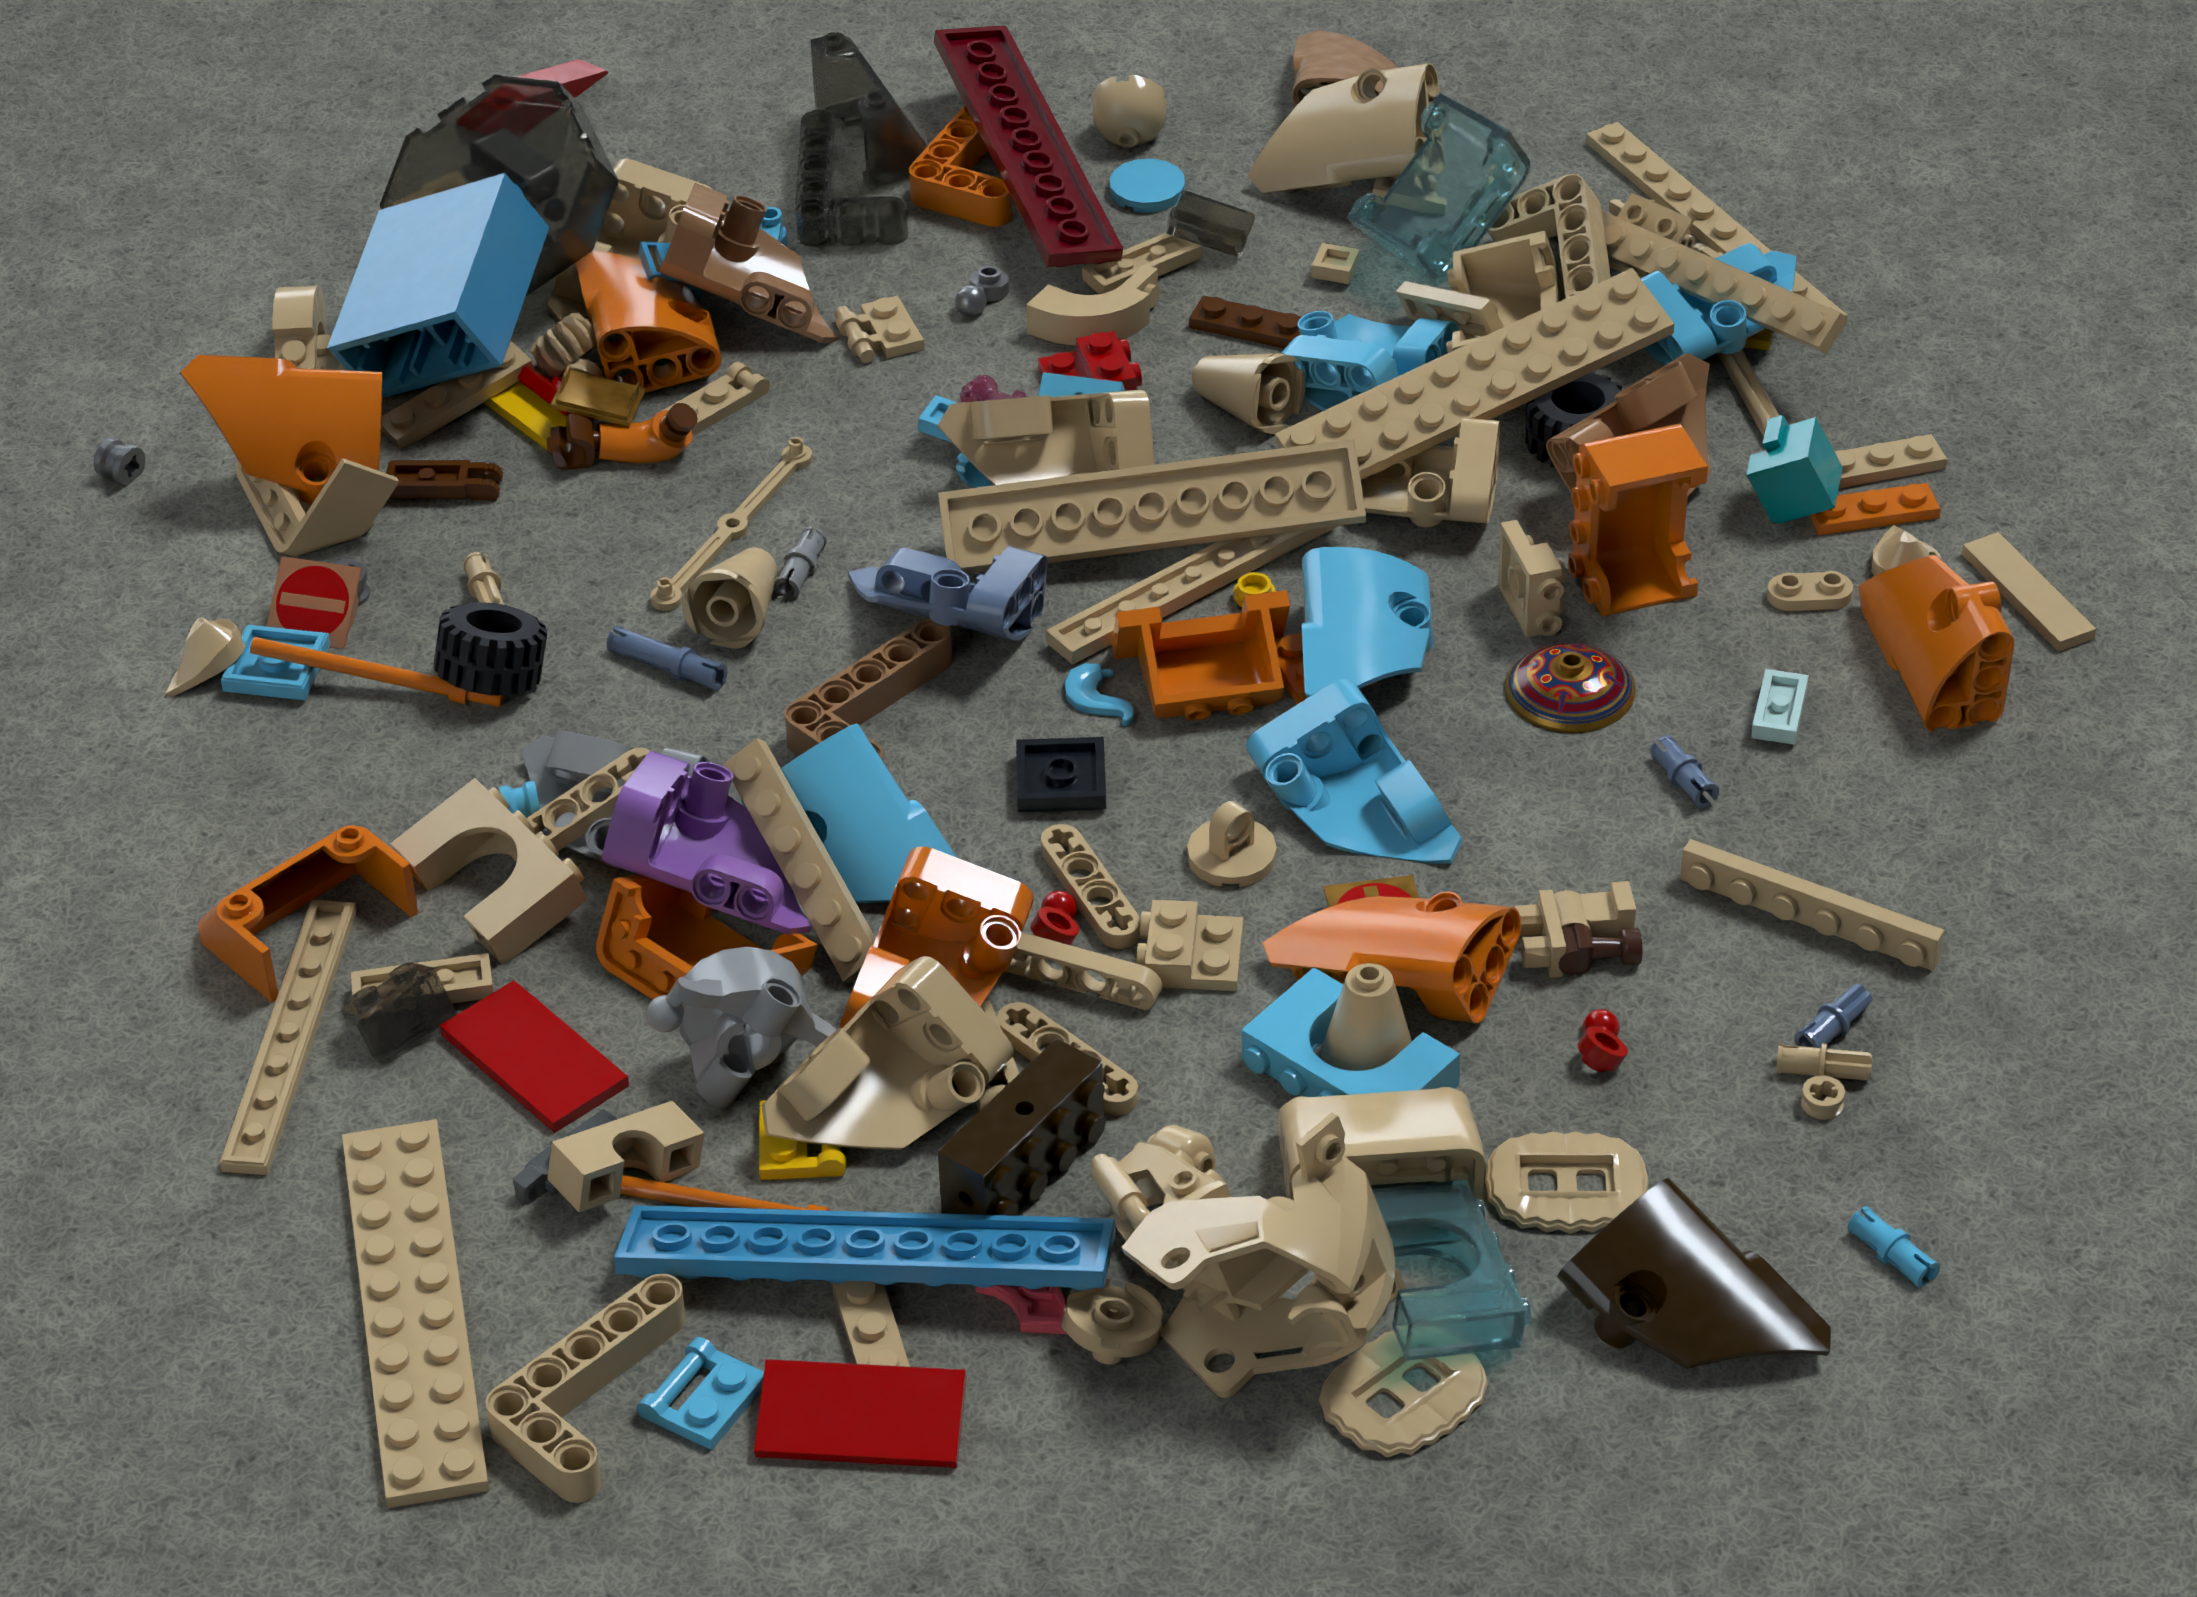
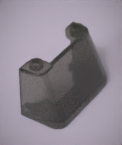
[810,32,928,191]

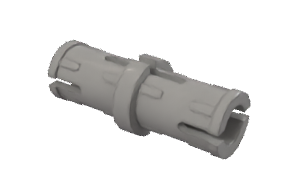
[774,526,827,598]

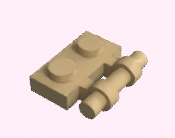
[835,295,924,363]

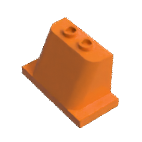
[1112,590,1290,721]

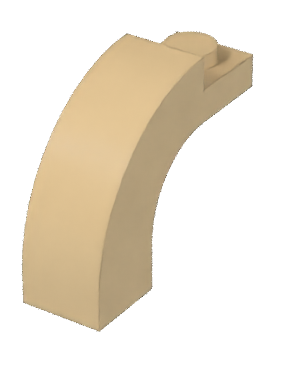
[1026,264,1160,345]
[272,285,326,369]

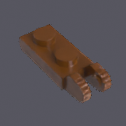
[386,460,503,500]

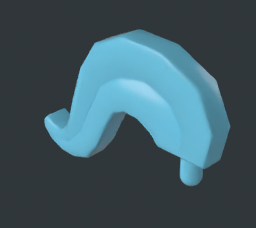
[1064,663,1135,726]

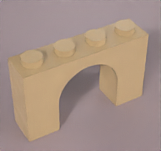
[390,778,588,964]

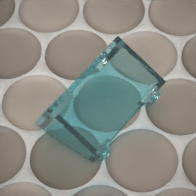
[1347,93,1530,285]

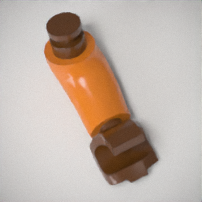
[547,403,698,470]

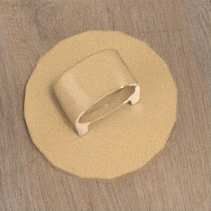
[1187,801,1277,887]

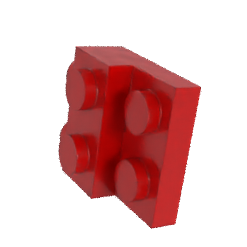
[1038,331,1142,391]

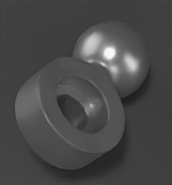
[955,266,1009,317]

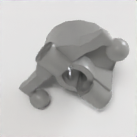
[646,947,837,1108]

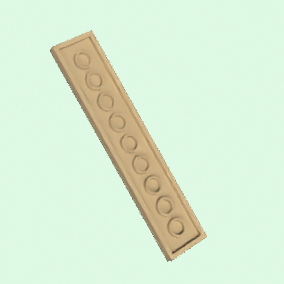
[1275,268,1674,480]
[938,439,1366,574]
[342,1119,490,1508]

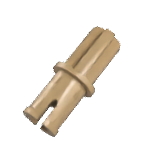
[463,552,504,605]
[1776,1043,1873,1080]

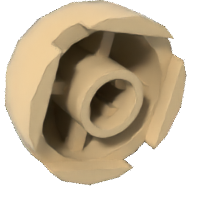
[1092,75,1167,148]

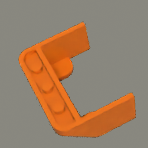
[198,825,418,1003]

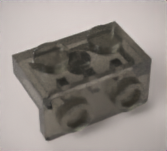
[341,962,457,1063]

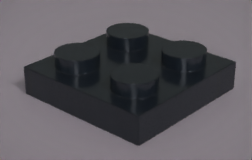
[1016,737,1107,812]

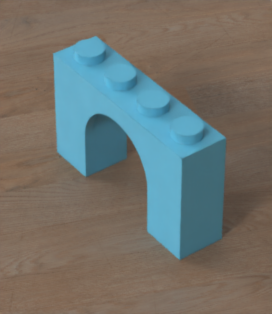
[1241,967,1460,1097]

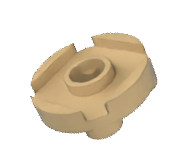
[1061,1278,1163,1364]

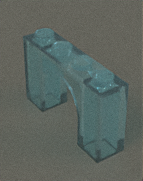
[1372,1179,1531,1361]

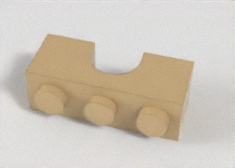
[547,1101,704,1212]

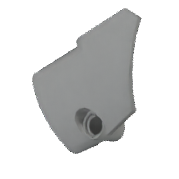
[521,731,711,869]

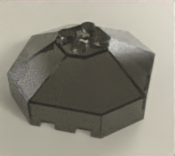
[379,74,619,297]

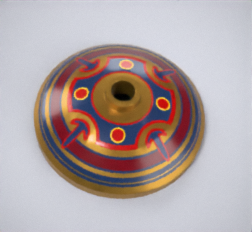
[1505,642,1636,733]

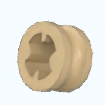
[1801,1075,1845,1120]

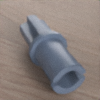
[1794,984,1872,1048]

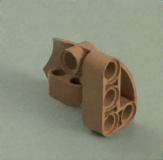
[1546,353,1712,502]

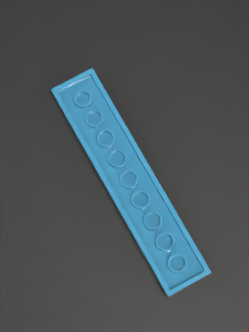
[614,1205,1115,1291]

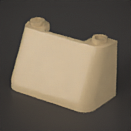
[1447,230,1565,353]
[1278,1087,1485,1206]

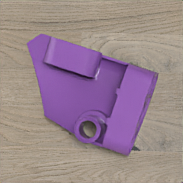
[601,751,812,934]

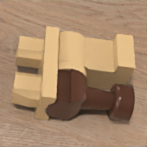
[1514,881,1643,978]

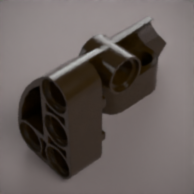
[1557,1178,1831,1369]

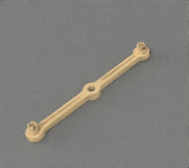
[650,437,813,611]

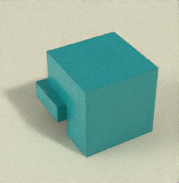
[1746,415,1843,523]

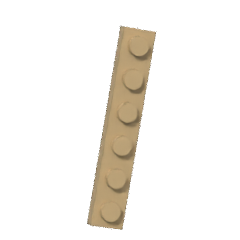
[723,738,876,983]
[1680,839,1944,971]

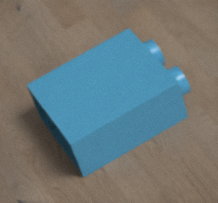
[327,173,549,398]

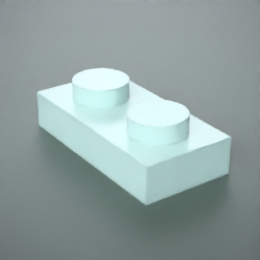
[1751,669,1809,745]

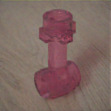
[960,375,1028,403]

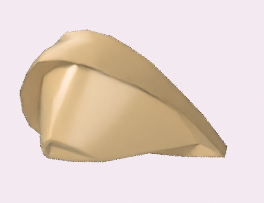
[1872,525,1941,576]
[165,618,246,697]

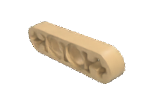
[510,747,650,862]
[1041,824,1140,949]
[1005,932,1163,1010]
[997,1002,1138,1116]

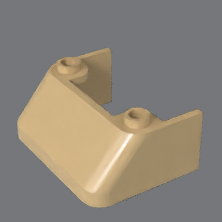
[236,458,399,557]

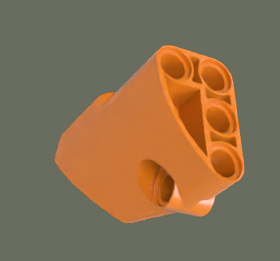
[180,355,382,505]

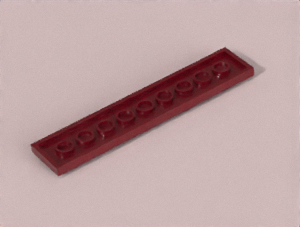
[934,25,1123,267]

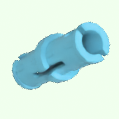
[1847,1206,1940,1289]

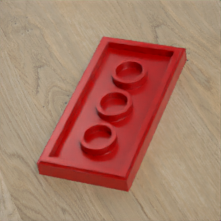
[440,980,629,1133]
[754,1359,967,1468]

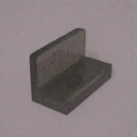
[1166,190,1255,258]

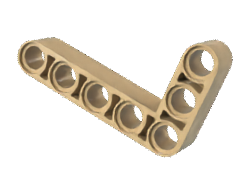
[1481,174,1611,298]
[485,1274,686,1503]

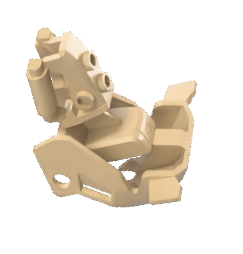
[1091,1112,1406,1398]

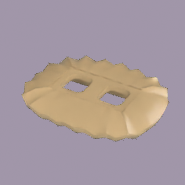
[1485,1131,1649,1234]
[1318,1325,1488,1458]

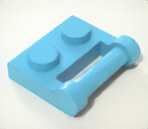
[636,1337,764,1450]

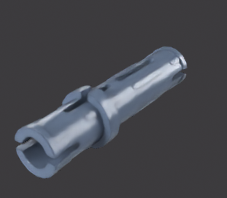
[606,626,728,690]

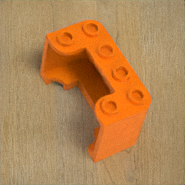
[1567,424,1708,616]

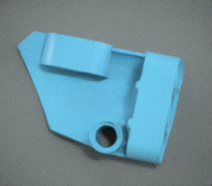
[1281,311,1460,411]
[741,723,957,903]

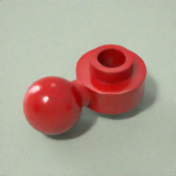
[1030,890,1079,946]
[1577,1009,1628,1072]

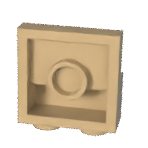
[1498,520,1566,638]
[1136,900,1244,991]

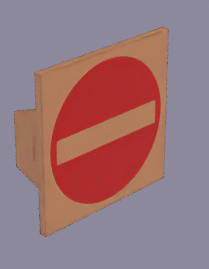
[266,556,362,649]

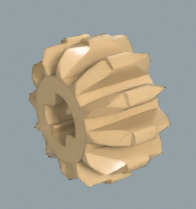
[530,313,597,378]

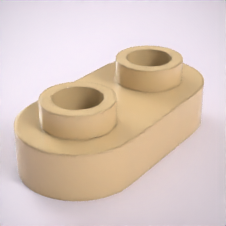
[1767,571,1853,611]

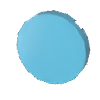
[1109,159,1186,213]

